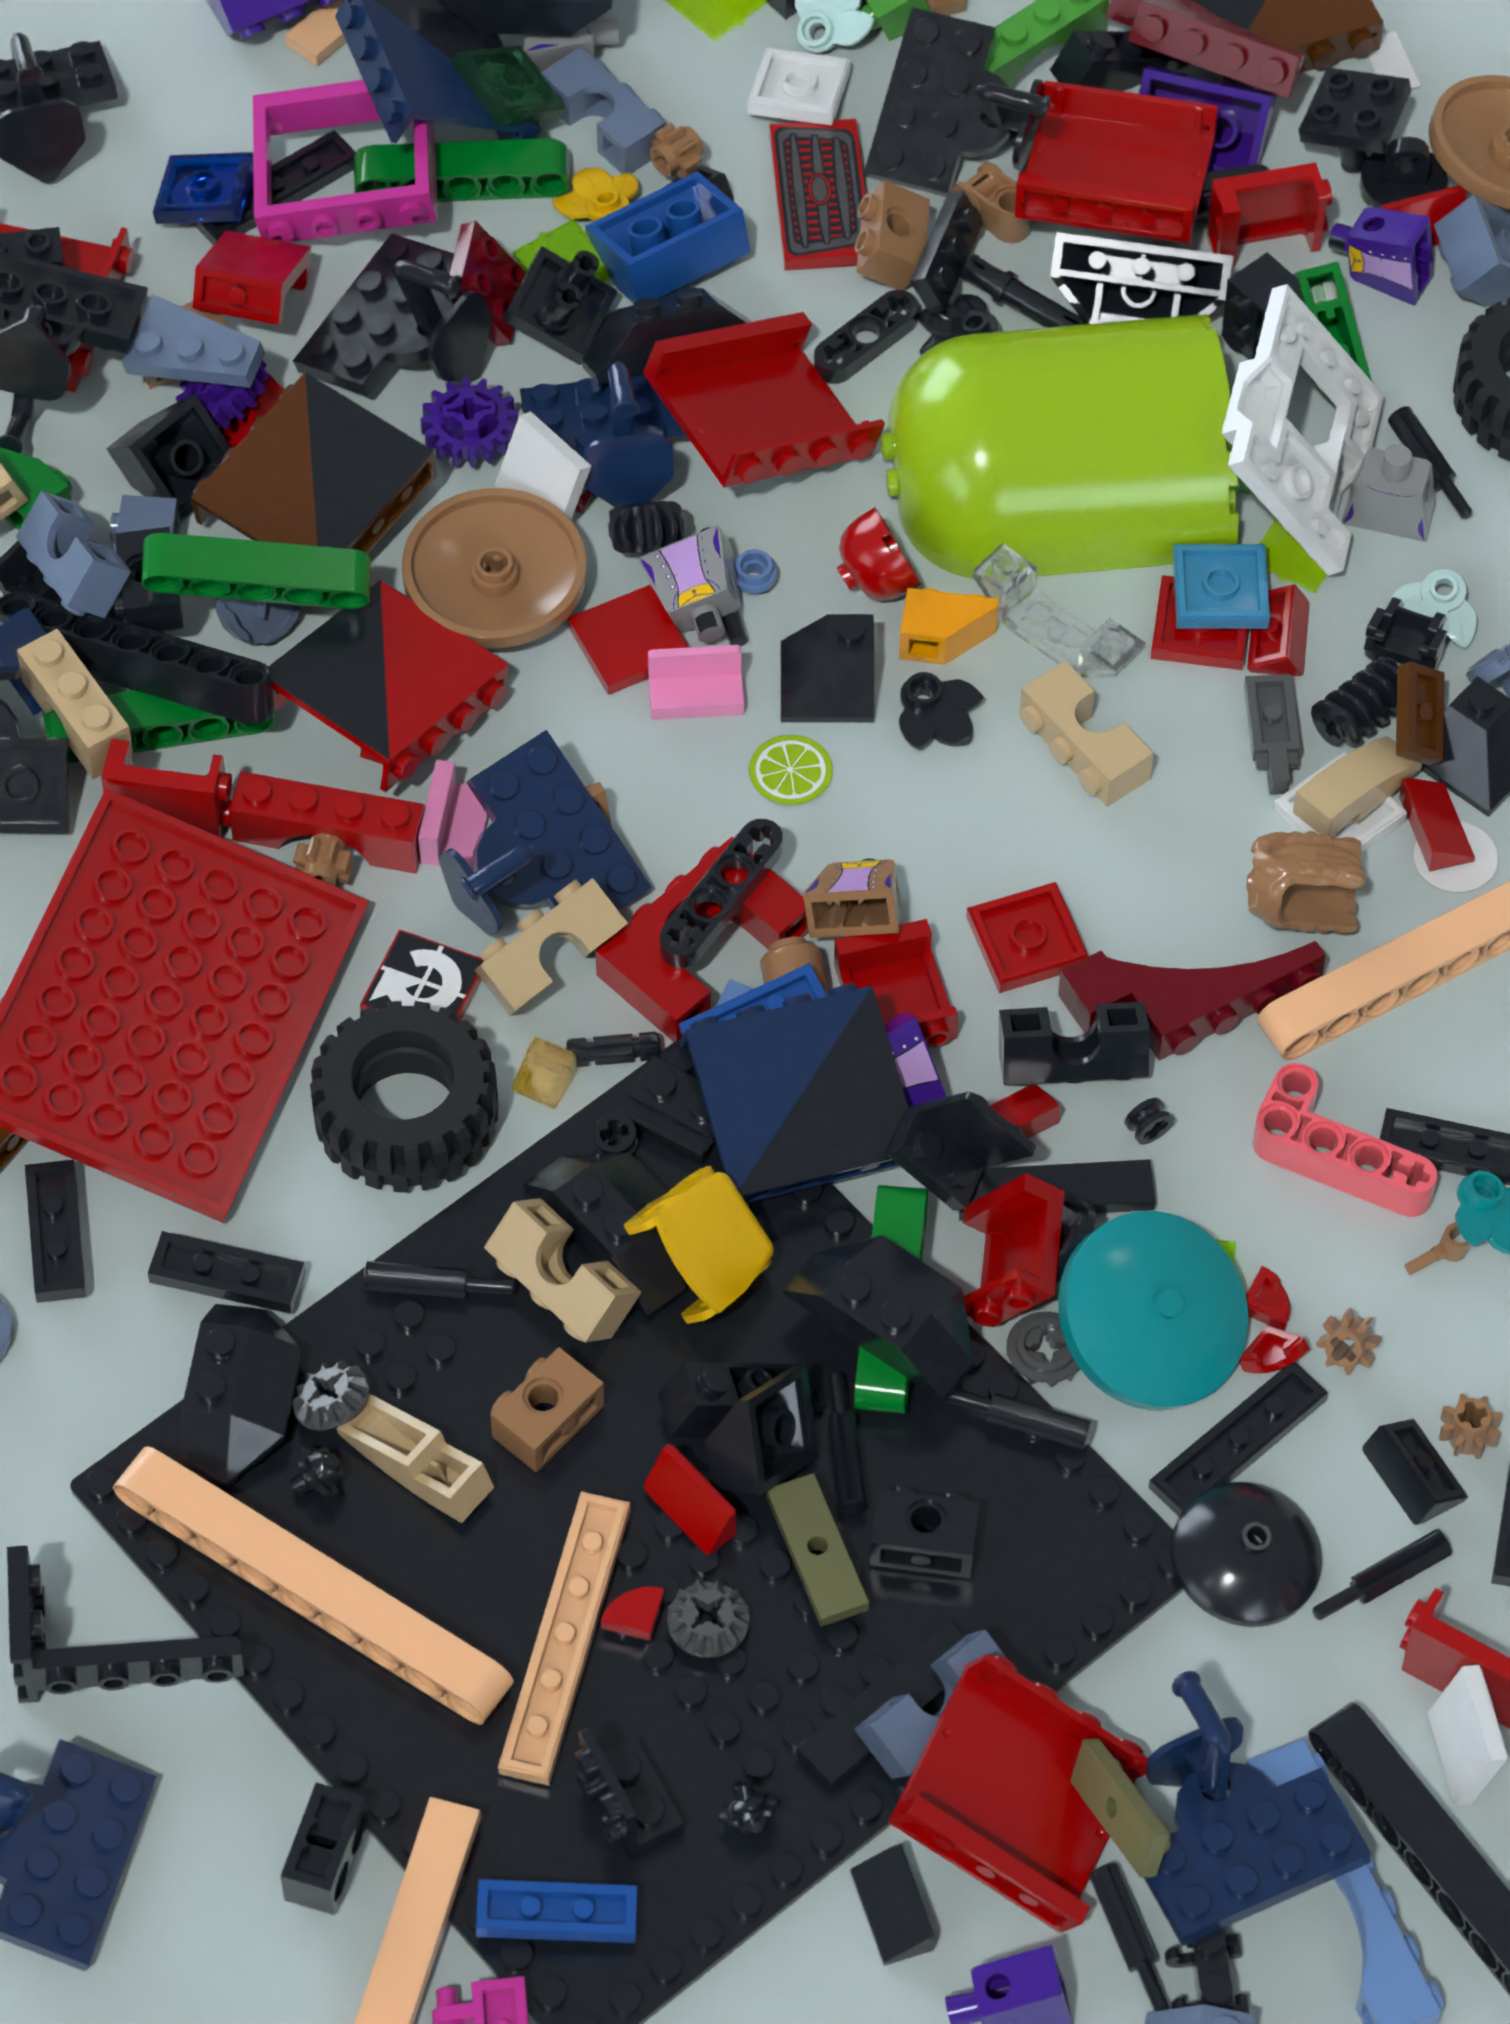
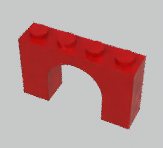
[595,837,809,1042]

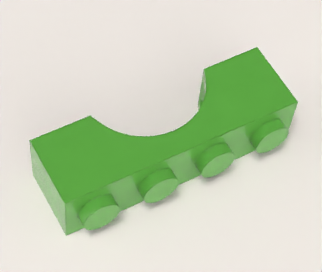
[986,0,1109,88]

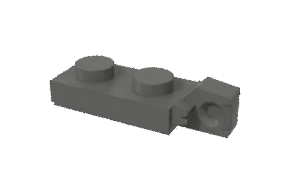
[1244,674,1301,794]

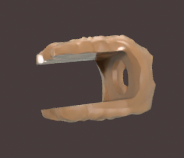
[1246,831,1366,933]

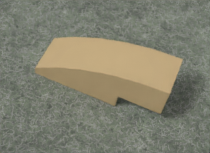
[1293,736,1422,836]
[336,1394,494,1523]

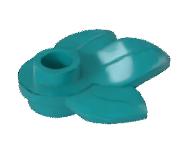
[1455,1171,1510,1254]

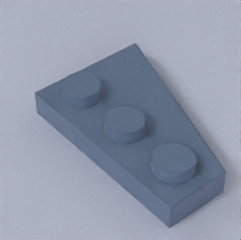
[122,294,265,388]

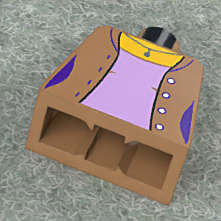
[803,858,901,938]

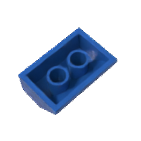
[585,171,751,304]

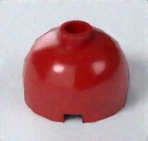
[836,507,922,601]

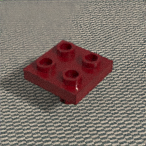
[450,220,526,347]

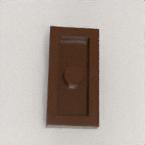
[1396,662,1445,765]

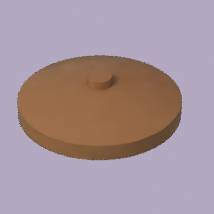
[1428,75,1510,210]
[402,488,587,648]

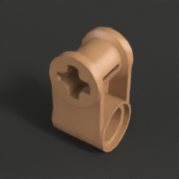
[951,162,1031,243]

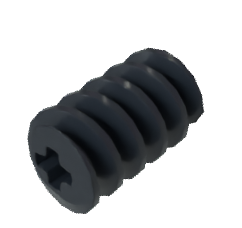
[1311,656,1398,747]

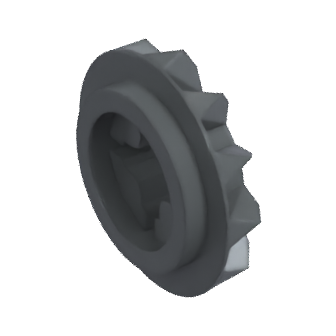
[1006,1312,1079,1387]
[292,1359,369,1430]
[667,1579,749,1658]

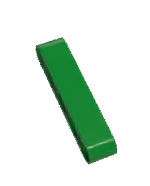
[354,138,569,202]
[142,533,371,609]
[43,690,276,763]
[854,1185,928,1414]

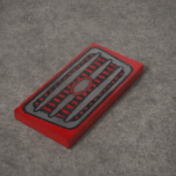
[769,118,865,270]

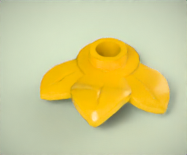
[552,167,639,222]

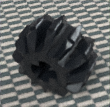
[608,501,686,554]

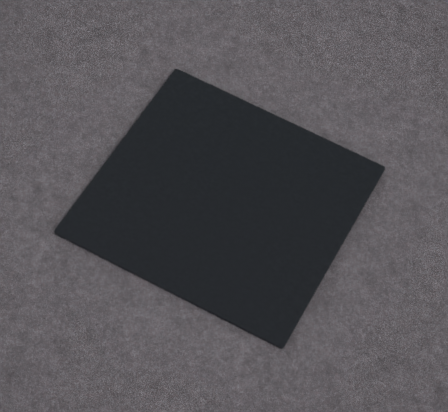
[70,1038,1184,2024]

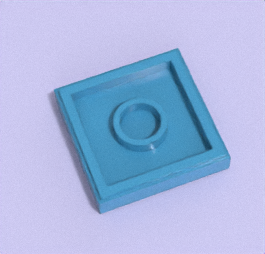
[1172,544,1270,629]

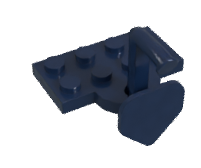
[520,361,687,507]
[438,729,652,937]
[1143,1671,1372,1946]
[0,1739,157,1971]

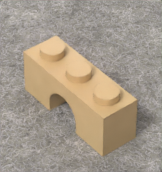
[17,629,134,779]
[1019,660,1154,807]
[474,878,628,1015]
[484,1198,642,1343]

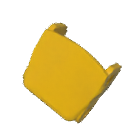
[623,1166,774,1324]

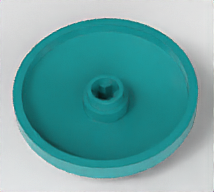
[1058,1211,1248,1411]

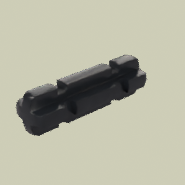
[566,1031,661,1067]

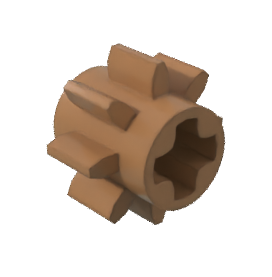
[649,122,704,179]
[293,833,353,886]
[1316,1308,1382,1375]
[1439,1394,1502,1459]

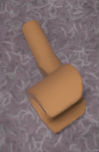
[1404,1222,1471,1275]

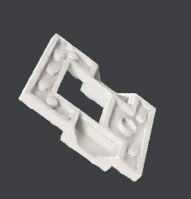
[1222,284,1384,575]

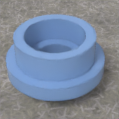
[734,549,777,594]

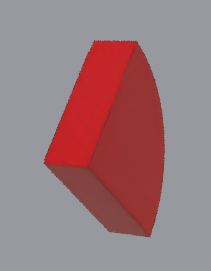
[1246,1266,1291,1331]
[1238,1325,1309,1374]
[601,1587,664,1641]

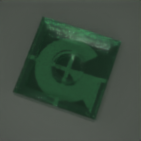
[451,46,566,126]

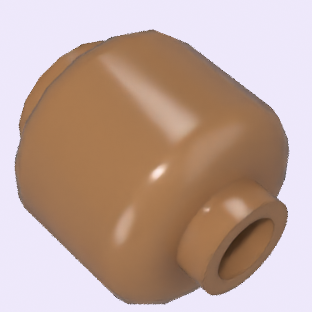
[760,936,827,991]

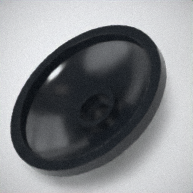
[1171,1482,1322,1627]

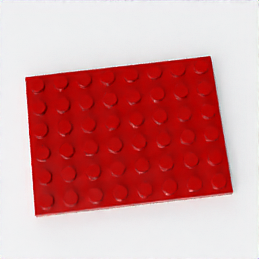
[0,788,369,1223]

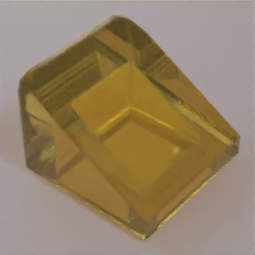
[512,1037,577,1109]

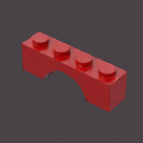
[229,771,425,874]

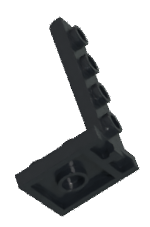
[7,1545,244,1703]

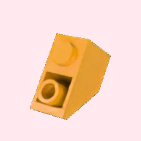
[899,588,999,665]

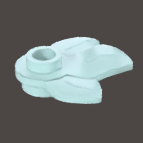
[795,0,875,54]
[1389,568,1477,649]

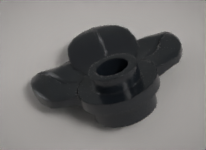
[918,294,1000,355]
[899,672,983,750]

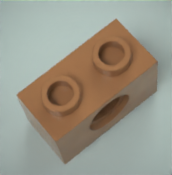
[855,180,930,290]
[490,1347,604,1473]

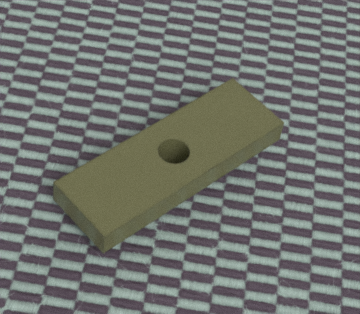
[766,1473,869,1627]
[1070,1738,1171,1878]

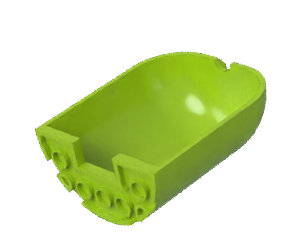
[881,314,1238,580]

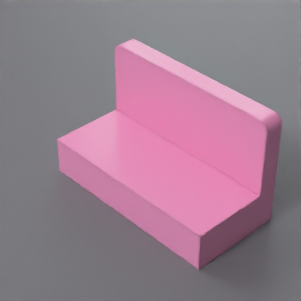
[648,645,744,720]
[418,760,488,870]

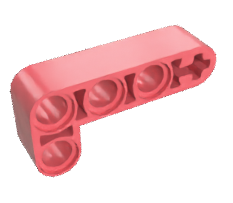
[1253,1063,1438,1217]

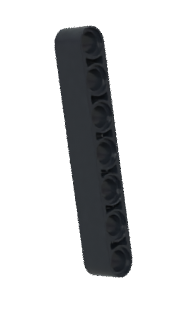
[0,592,275,724]
[1308,1702,1510,1996]

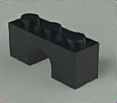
[999,1001,1150,1086]

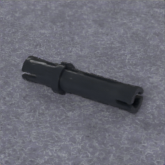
[961,254,1087,328]

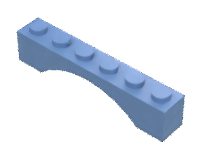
[1246,1738,1444,2024]

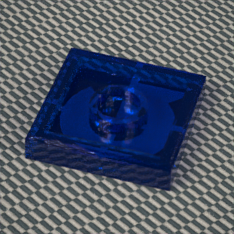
[153,152,254,224]

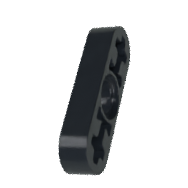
[814,290,918,384]

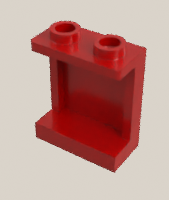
[1207,162,1332,268]
[192,230,311,325]
[101,739,232,838]
[834,919,959,1048]
[963,1173,1064,1328]
[1399,1588,1510,1729]

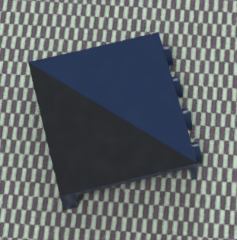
[335,0,542,143]
[679,983,908,1204]

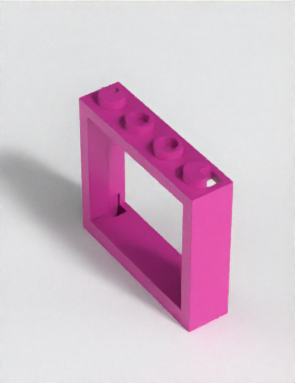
[253,80,438,242]

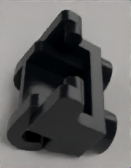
[1363,597,1448,669]
[1164,1928,1250,2014]

